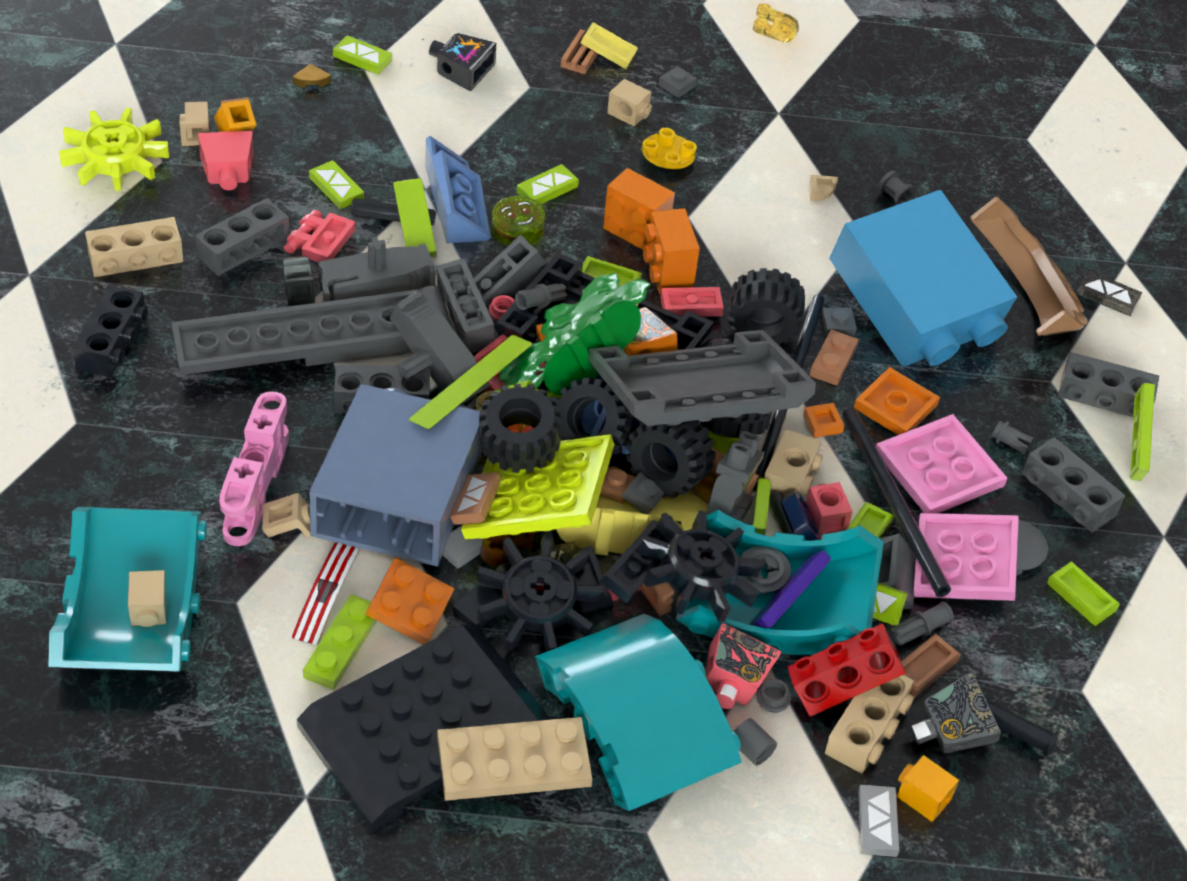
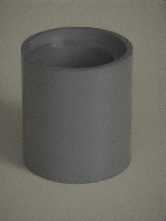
[734,718,777,766]

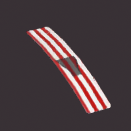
[292,542,361,645]

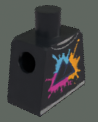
[429,33,497,91]

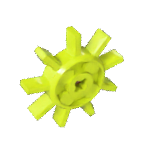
[59,107,170,191]

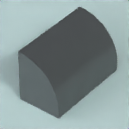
[878,534,916,610]

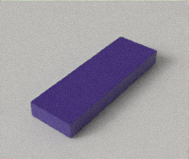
[748,550,831,628]

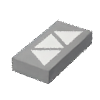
[858,785,899,857]

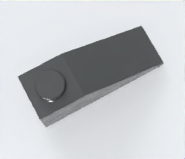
[473,235,547,309]

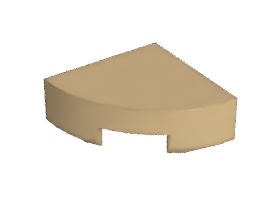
[809,175,838,201]

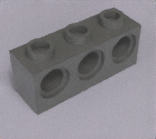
[195,198,289,276]
[436,258,495,354]
[1058,352,1160,417]
[334,364,430,413]
[1022,437,1125,533]

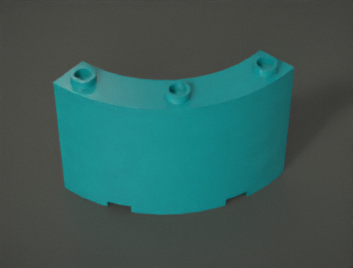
[48,507,207,671]
[676,510,884,655]
[535,614,742,811]

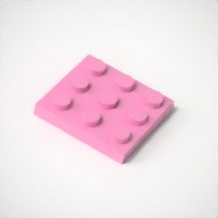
[876,414,1007,513]
[914,513,1019,601]

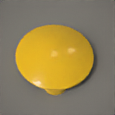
[641,128,697,169]

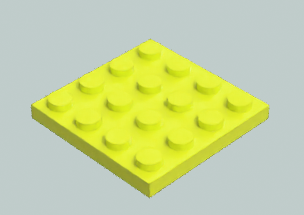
[461,434,614,540]

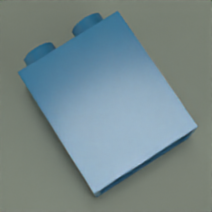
[829,190,1017,367]

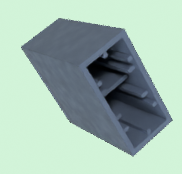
[310,384,482,567]

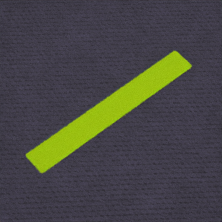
[409,335,532,429]

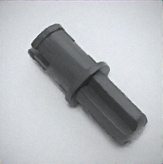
[515,283,567,310]
[890,602,954,645]

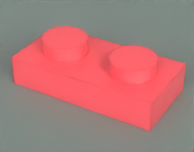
[660,287,724,317]

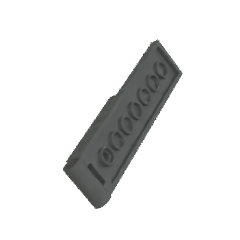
[171,286,452,375]

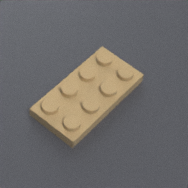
[437,717,592,801]

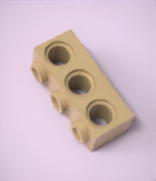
[85,217,184,277]
[825,675,914,774]

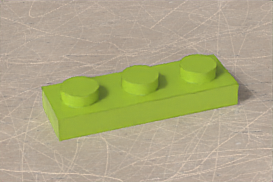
[303,594,377,690]

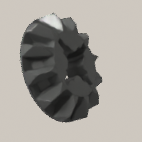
[739,546,791,595]

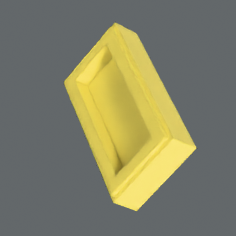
[581,22,638,69]

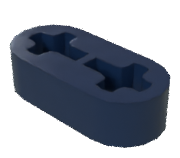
[782,490,821,541]

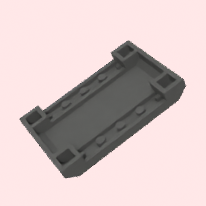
[588,330,816,426]

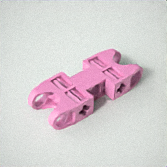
[219,392,289,546]

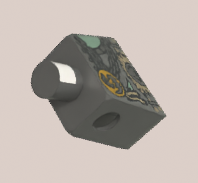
[910,672,1001,753]

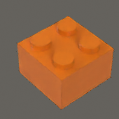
[603,168,675,249]
[643,208,700,294]

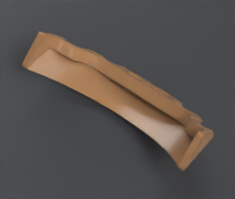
[970,197,1088,336]

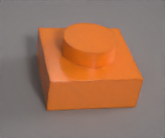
[803,403,844,438]

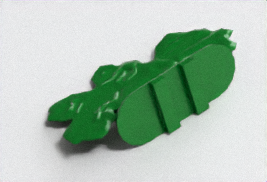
[499,273,651,395]

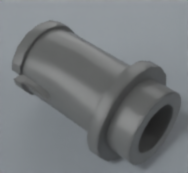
[991,420,1034,455]

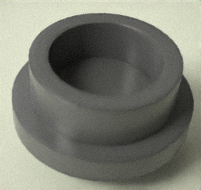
[756,679,791,713]

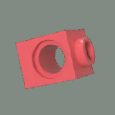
[806,482,853,536]

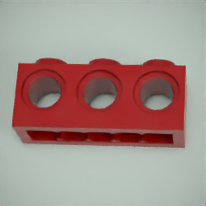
[788,624,906,716]

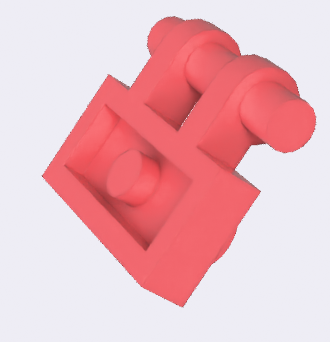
[284,210,356,262]

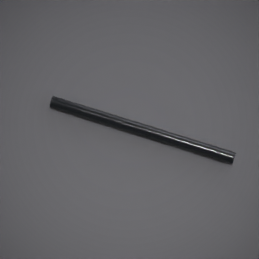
[842,407,951,597]

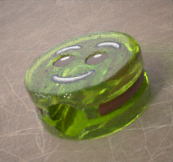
[491,196,545,246]

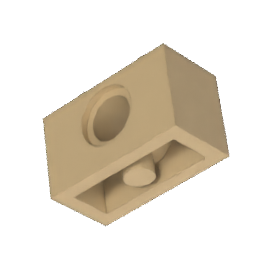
[764,429,823,497]

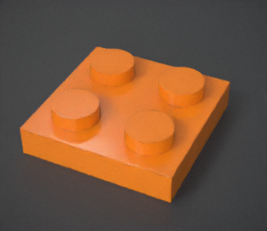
[854,367,940,435]
[365,557,455,645]

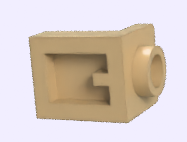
[262,493,310,537]

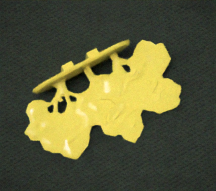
[557,466,708,556]

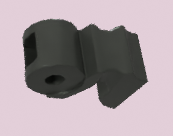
[282,256,315,306]

